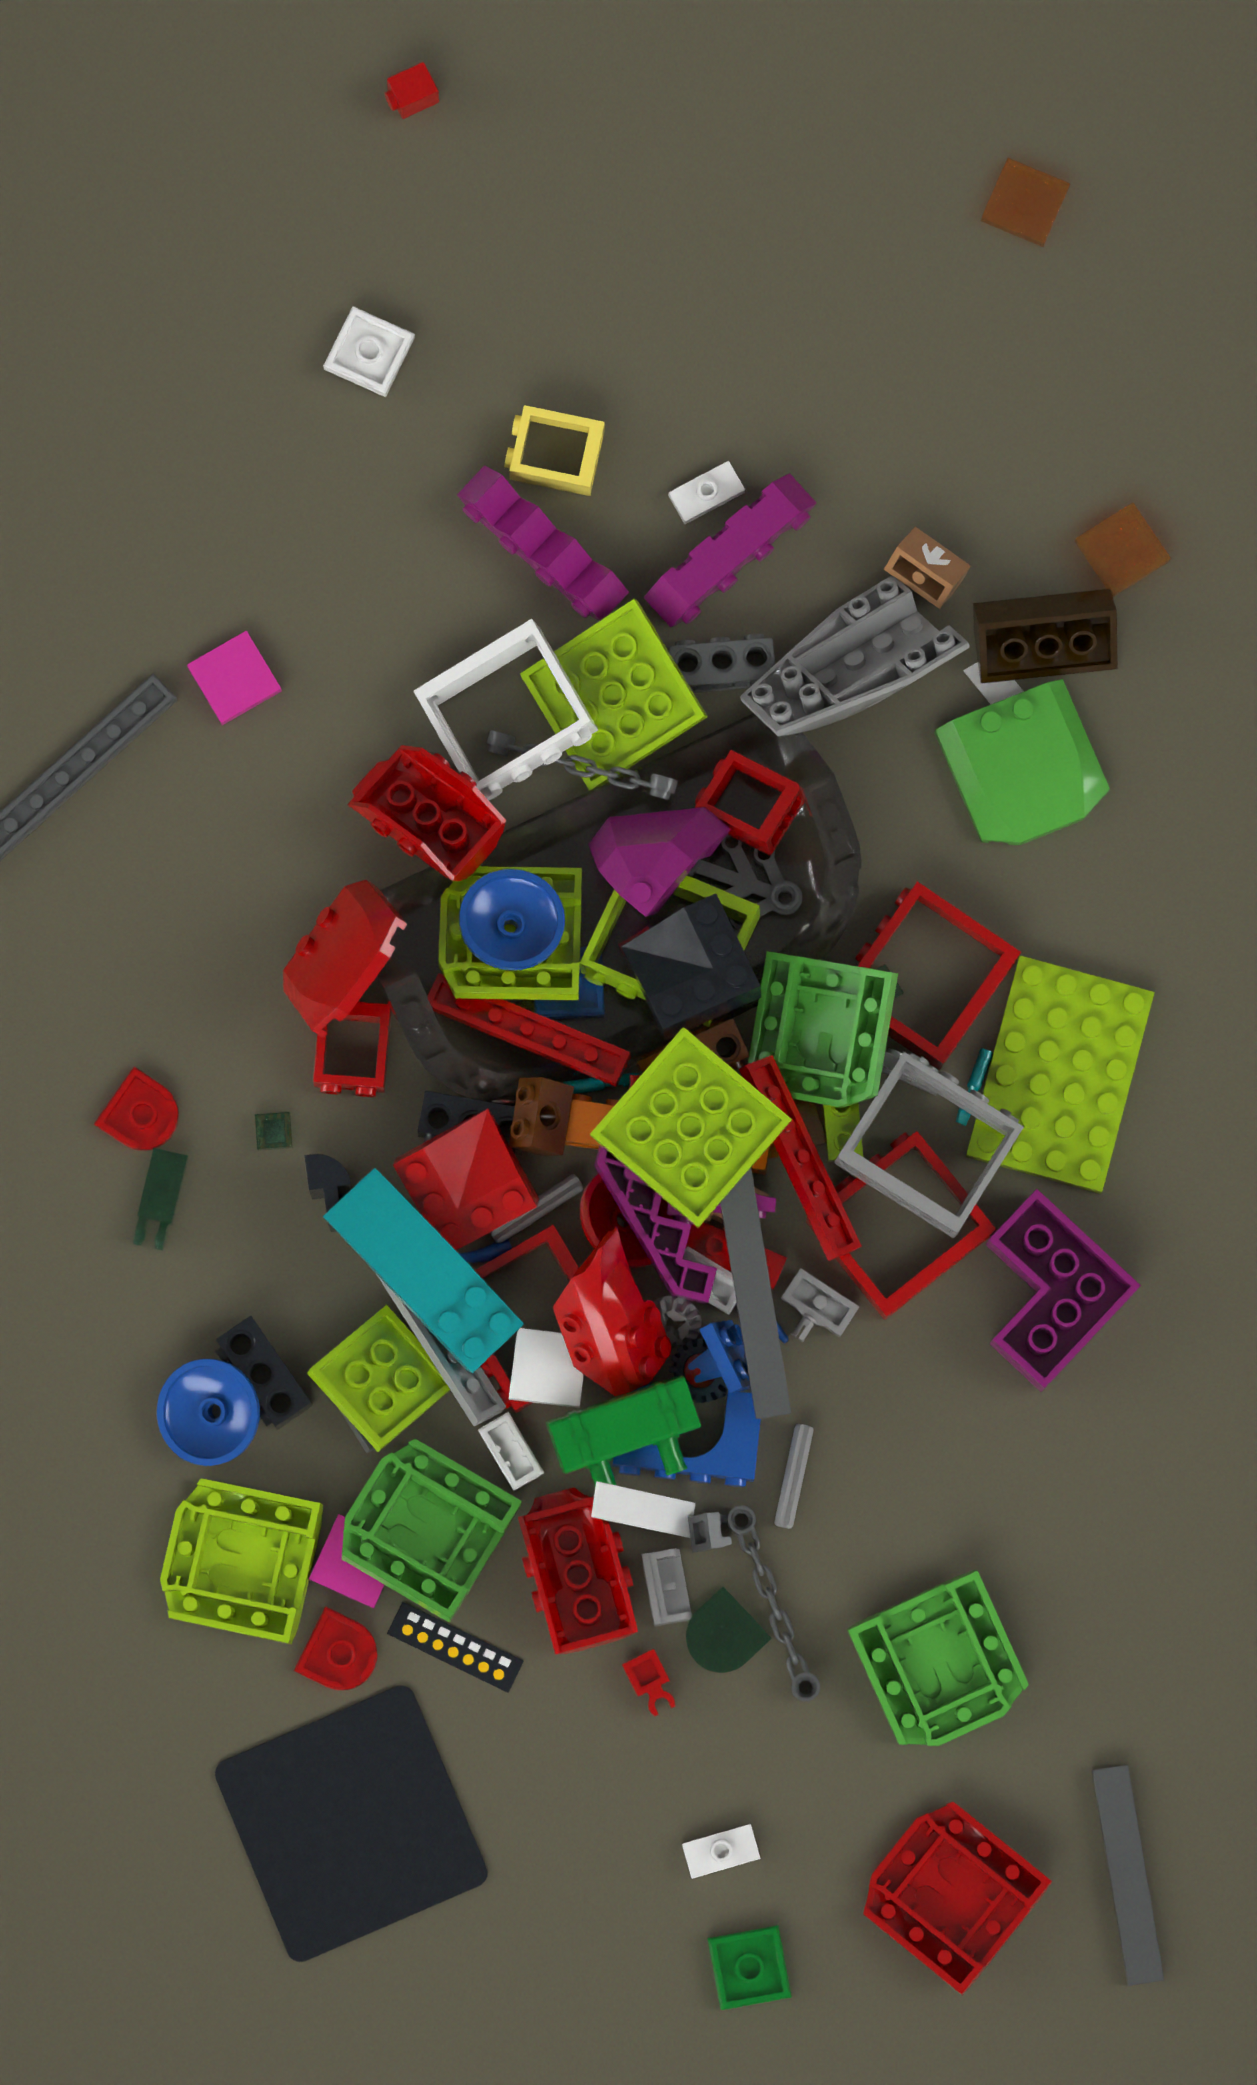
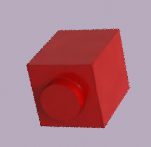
[384,62,439,119]

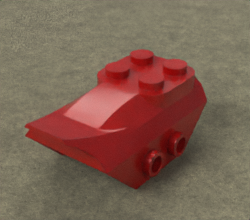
[347,745,506,882]
[552,1227,671,1396]
[518,1487,638,1655]

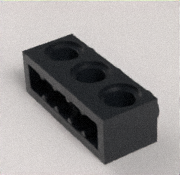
[417,1090,523,1156]
[215,1316,312,1430]

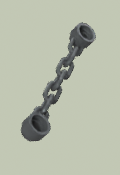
[486,730,678,800]
[727,1505,820,1702]

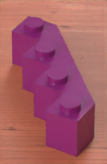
[457,465,629,621]
[643,473,817,628]
[594,1145,717,1304]

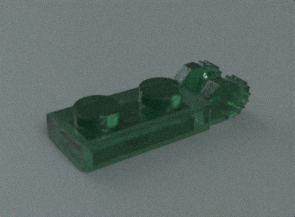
[133,1148,189,1250]

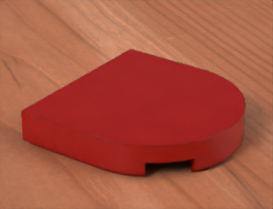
[94,1067,179,1151]
[294,1606,378,1691]

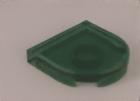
[686,1586,772,1673]

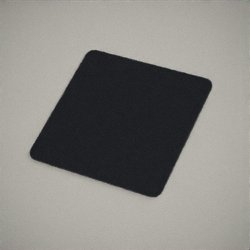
[215,1686,488,1962]

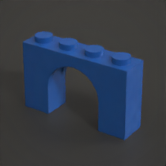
[612,1382,761,1487]

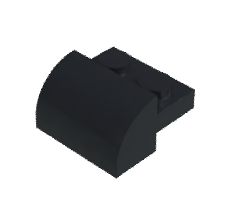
[304,1154,353,1232]

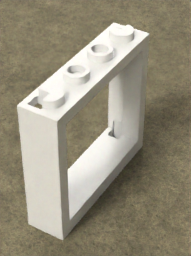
[414,619,598,800]

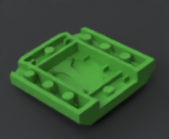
[934,679,1110,845]
[748,951,898,1107]
[341,1439,522,1622]
[847,1570,1029,1746]

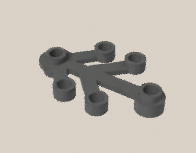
[687,834,802,930]

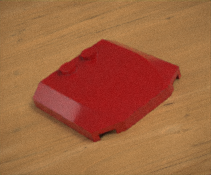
[283,879,407,1038]
[863,1802,1052,1995]

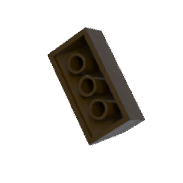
[973,589,1118,683]

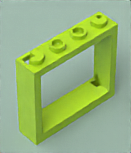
[580,876,760,1026]

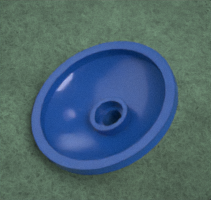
[459,869,565,970]
[157,1359,260,1466]

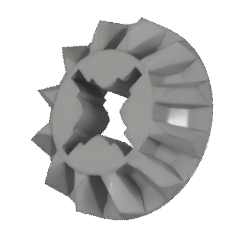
[654,1296,702,1349]

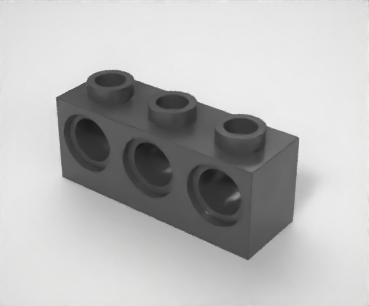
[668,634,775,693]

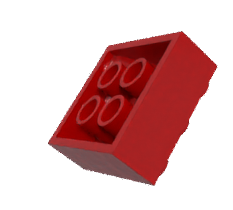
[393,1108,540,1250]

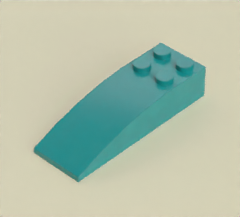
[323,1168,524,1373]

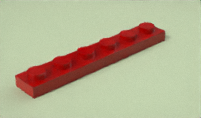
[424,973,631,1087]
[739,1055,862,1261]

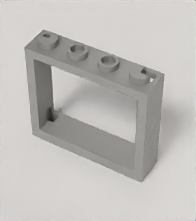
[834,1052,1024,1238]

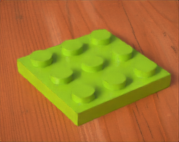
[307,1305,451,1452]

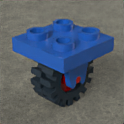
[669,1320,751,1403]

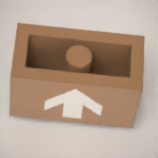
[884,527,971,609]

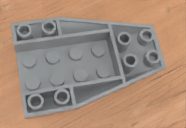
[740,576,969,736]

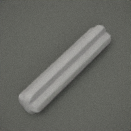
[490,1174,583,1243]
[774,1424,814,1529]

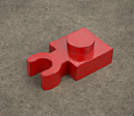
[622,1649,675,1717]

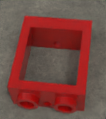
[695,750,806,856]
[313,1002,392,1097]

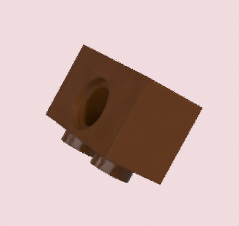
[509,1077,574,1156]

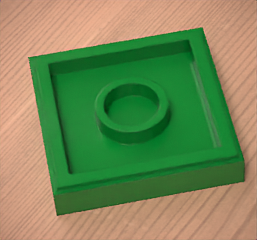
[707,1925,792,2010]

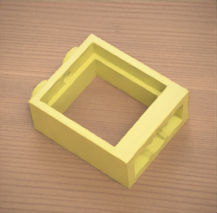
[504,405,605,496]

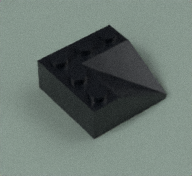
[621,893,761,1040]

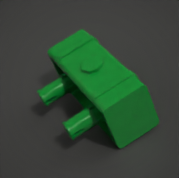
[545,1375,701,1486]

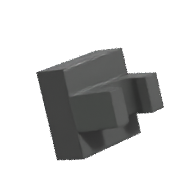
[688,1512,732,1553]

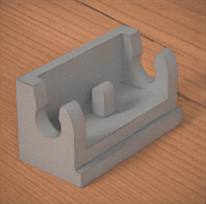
[641,1548,693,1627]

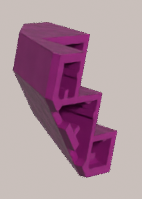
[588,807,731,917]

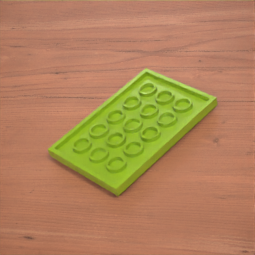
[965,955,1155,1194]

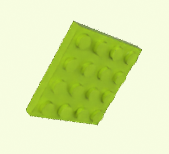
[520,599,708,791]
[590,1027,792,1228]

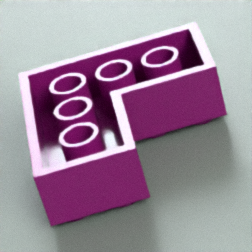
[986,1189,1141,1392]

